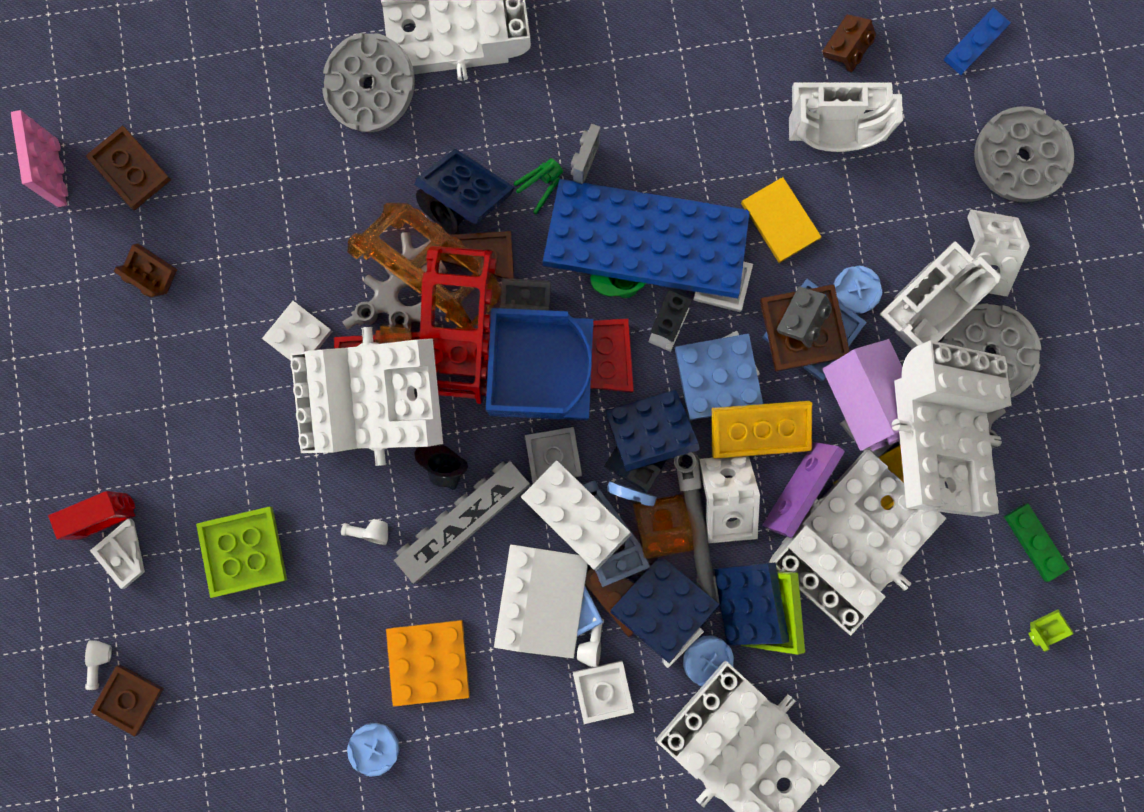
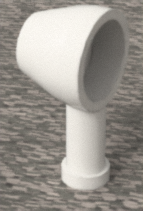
[341,519,388,545]
[577,618,604,667]
[85,640,112,690]

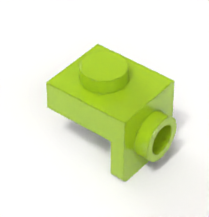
[1028,609,1073,652]

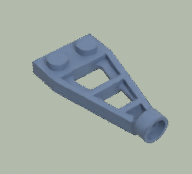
[583,481,650,587]

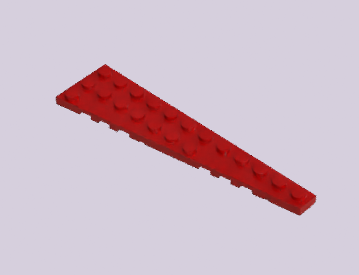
[334,319,634,393]

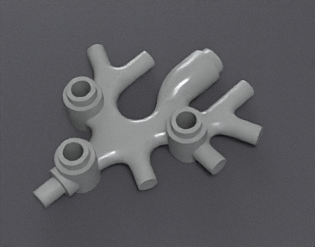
[342,232,448,332]

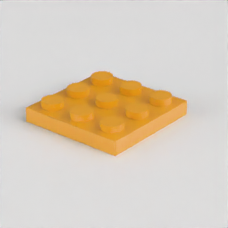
[386,620,470,706]

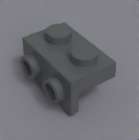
[499,278,551,311]
[776,286,832,348]

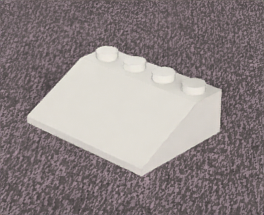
[494,545,588,658]

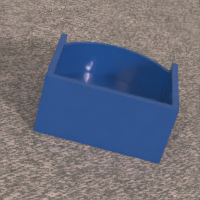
[486,308,593,421]

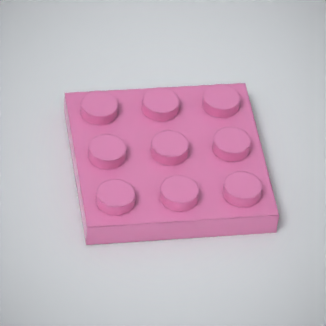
[11,110,68,207]

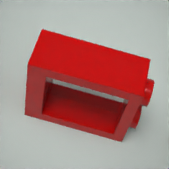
[48,491,136,540]

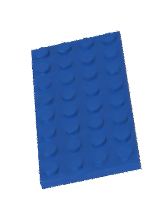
[543,179,750,299]

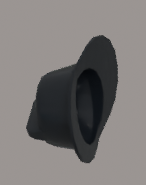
[416,189,465,235]
[414,444,468,490]

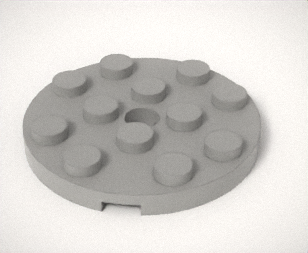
[322,33,415,132]
[974,106,1074,202]
[940,303,1041,397]

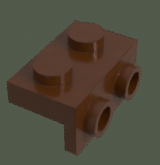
[822,14,876,72]
[114,244,177,297]

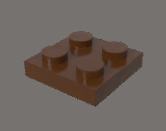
[90,665,164,737]

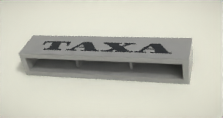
[394,461,530,584]

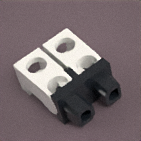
[648,290,692,352]

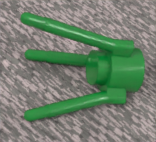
[514,158,563,214]

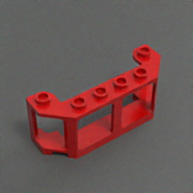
[420,246,496,404]

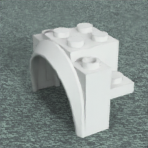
[789,83,903,152]
[880,241,1001,349]

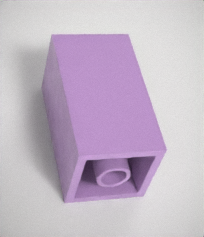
[822,339,902,451]

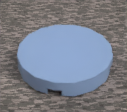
[834,266,882,314]
[606,481,657,507]
[683,635,734,686]
[347,723,400,777]

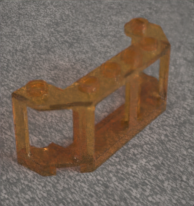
[347,203,502,330]

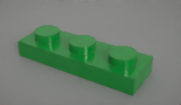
[1004,504,1070,582]

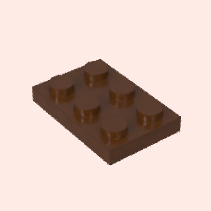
[86,125,171,211]

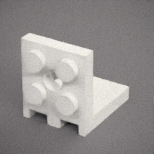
[967,209,1030,297]
[699,456,760,543]

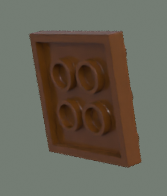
[760,284,850,372]

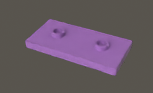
[762,442,845,538]

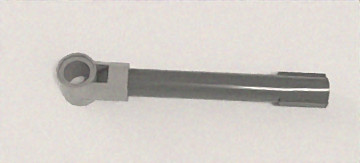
[674,452,720,604]

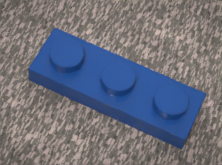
[944,7,1011,75]

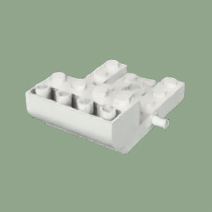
[381,0,531,81]
[290,327,443,466]
[892,340,1012,517]
[769,450,946,636]
[656,661,840,812]

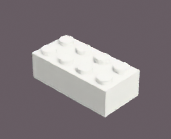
[521,460,632,571]

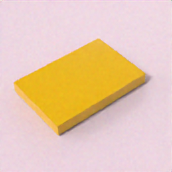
[741,177,821,263]

